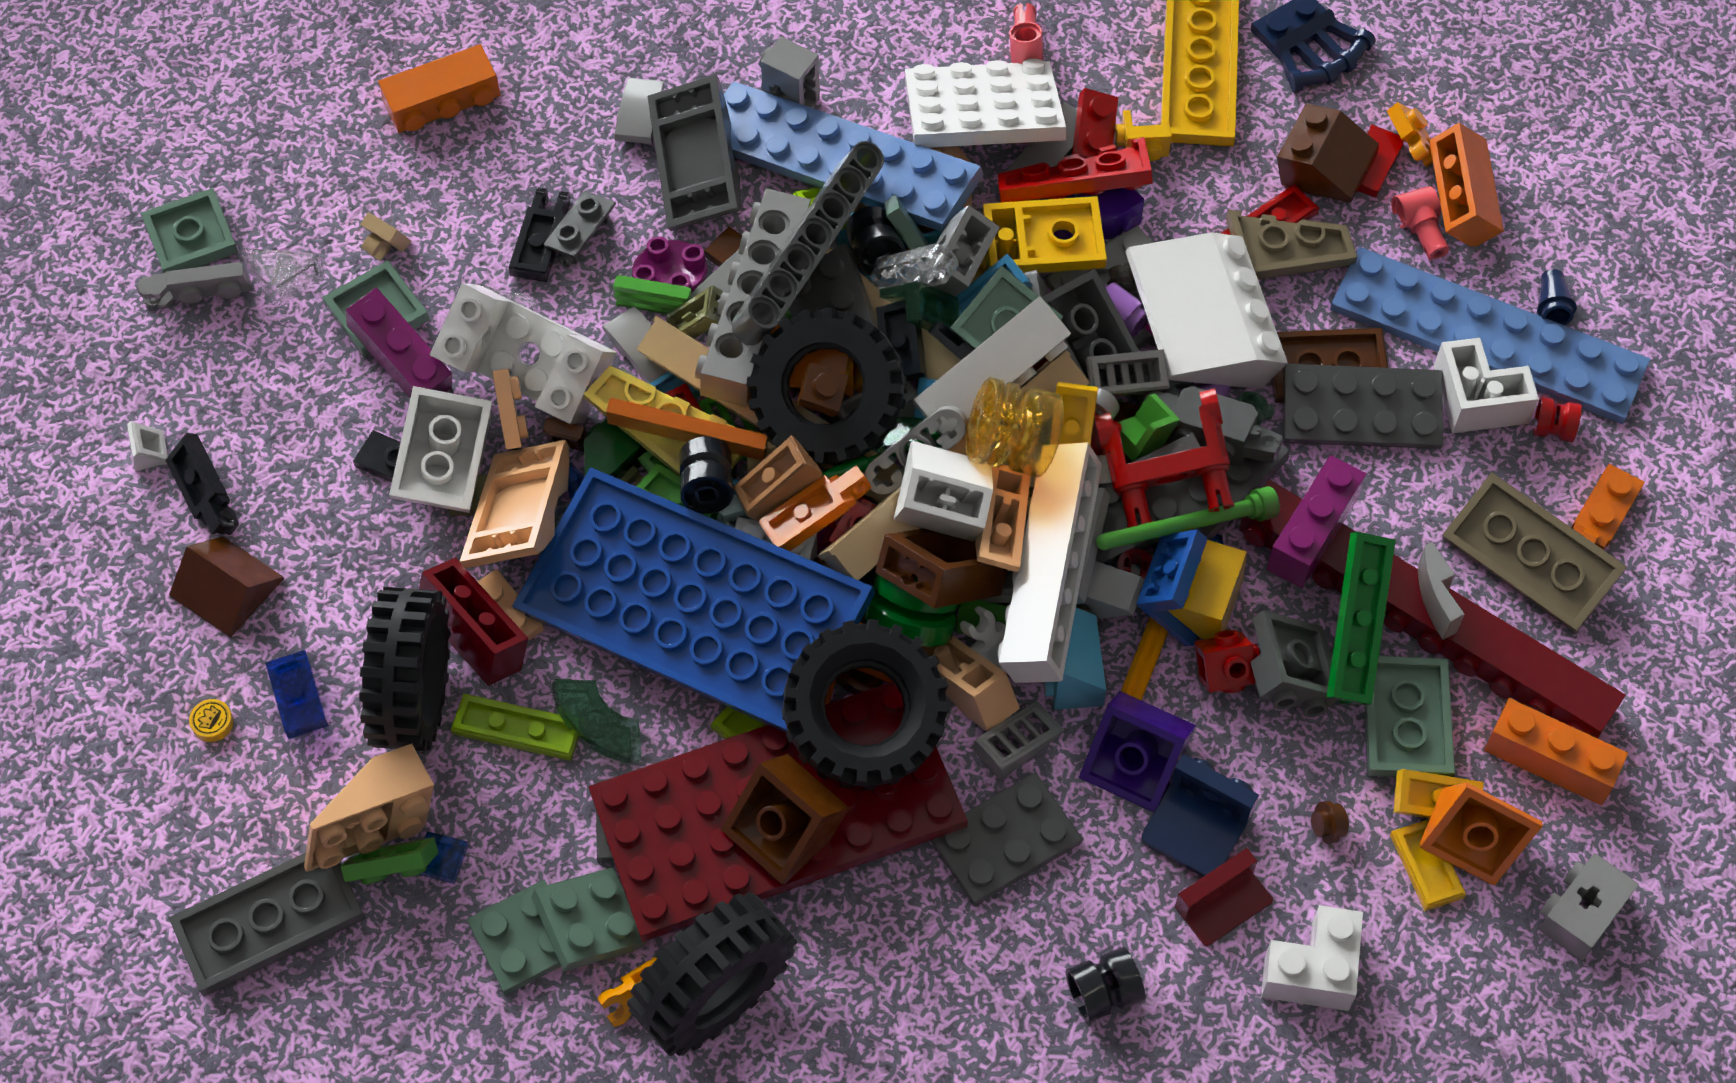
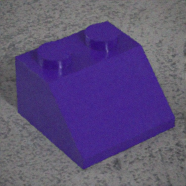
[1078,691,1196,812]

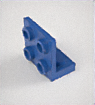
[1136,529,1208,646]

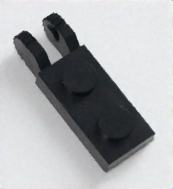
[509,187,571,282]

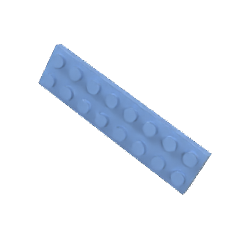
[724,81,983,232]
[1330,247,1650,424]

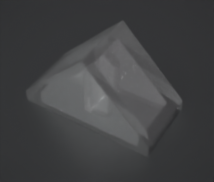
[242,248,325,308]

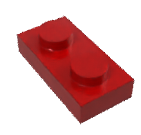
[1072,88,1119,158]

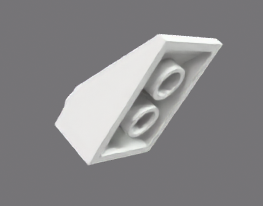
[389,386,492,513]

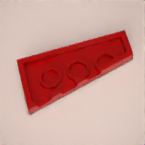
[997,137,1153,203]

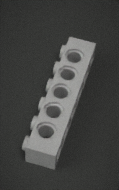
[695,188,811,407]

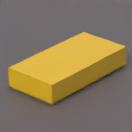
[1390,819,1466,911]

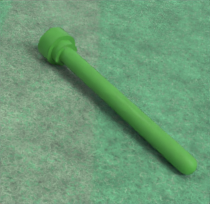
[1096,486,1280,550]

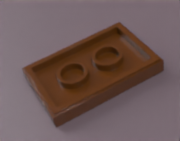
[1271,328,1389,403]

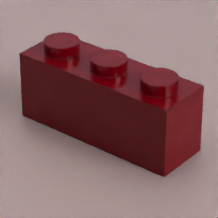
[419,557,528,686]

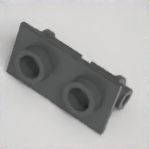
[543,191,616,267]

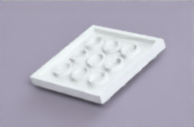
[905,59,1066,148]

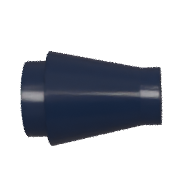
[1537,269,1577,325]

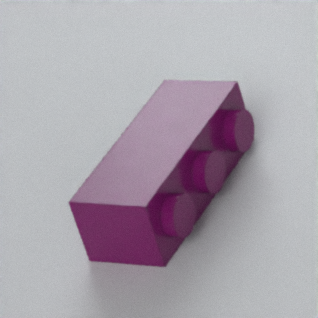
[345,287,452,398]
[1266,455,1367,589]

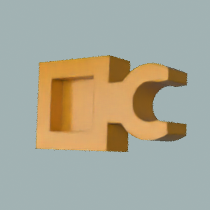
[1387,102,1433,167]

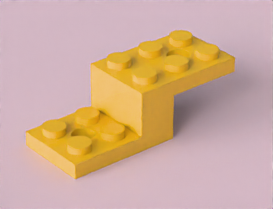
[906,196,1107,284]

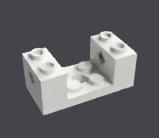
[430,283,617,424]

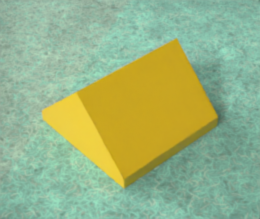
[1168,540,1247,640]

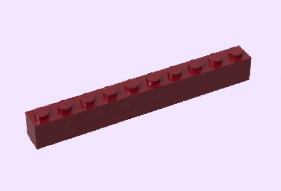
[1239,479,1626,739]

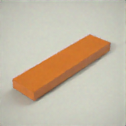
[606,398,768,461]

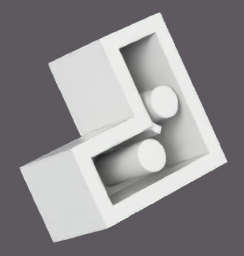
[1433,338,1539,434]
[1261,905,1363,1011]

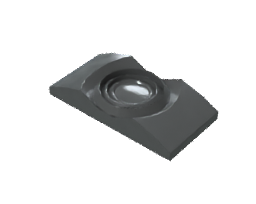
[647,74,741,231]

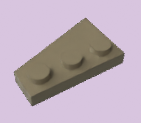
[1225,210,1357,279]

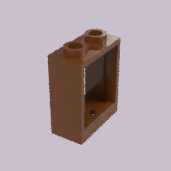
[875,528,1008,608]

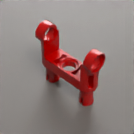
[1095,388,1235,528]

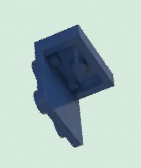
[1141,754,1259,877]

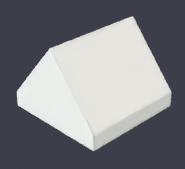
[127,421,168,471]

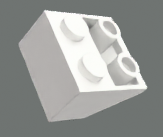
[894,441,993,541]

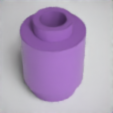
[1104,282,1148,338]

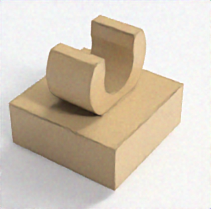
[360,212,411,261]

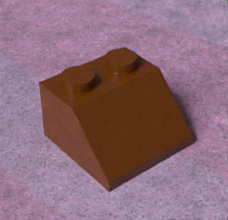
[1277,103,1379,203]
[721,754,850,884]

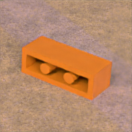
[378,44,501,133]
[1429,122,1504,247]
[1483,698,1628,806]

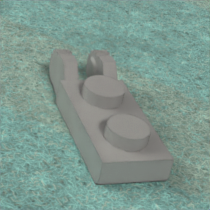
[136,262,251,309]

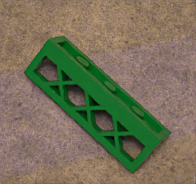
[1326,532,1396,706]

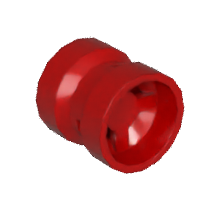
[1533,397,1582,443]

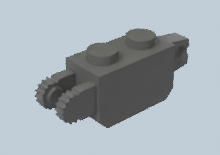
[1144,386,1283,467]

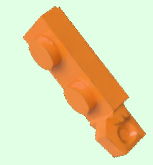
[1571,464,1645,550]
[759,465,872,551]

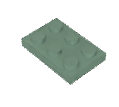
[1364,656,1455,777]

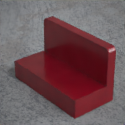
[1174,848,1273,947]

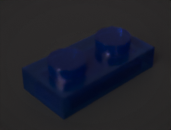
[265,650,329,739]

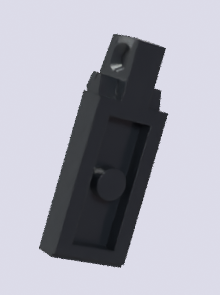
[165,433,239,535]

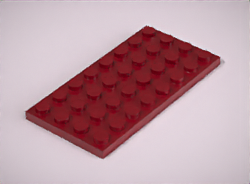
[588,682,968,942]

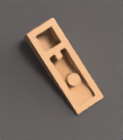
[975,461,1031,572]
[922,636,1020,731]

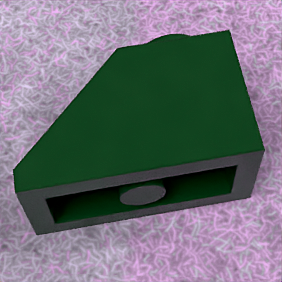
[584,418,647,479]

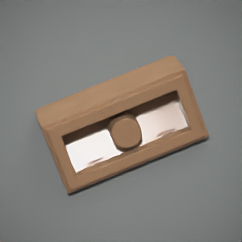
[733,435,823,522]

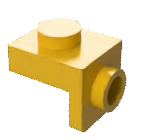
[1115,110,1172,161]

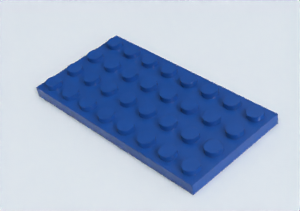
[512,467,875,733]

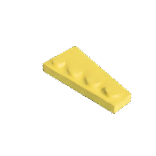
[583,365,743,476]

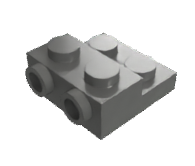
[1251,610,1338,717]

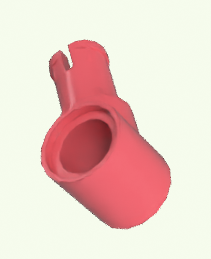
[1009,3,1044,64]
[1391,186,1450,260]

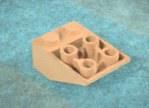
[304,744,434,872]

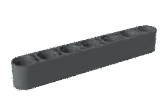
[731,141,884,346]

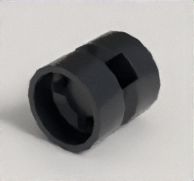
[845,206,906,278]
[679,436,733,514]
[1065,947,1146,1023]

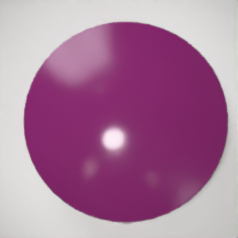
[632,236,708,293]

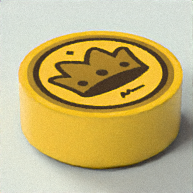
[189,699,234,742]

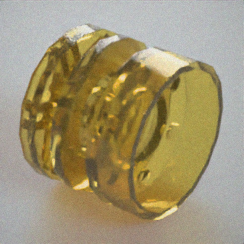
[966,377,1064,477]

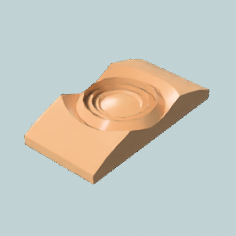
[460,440,569,569]

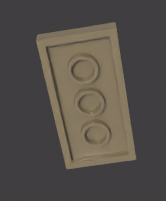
[1442,472,1627,634]

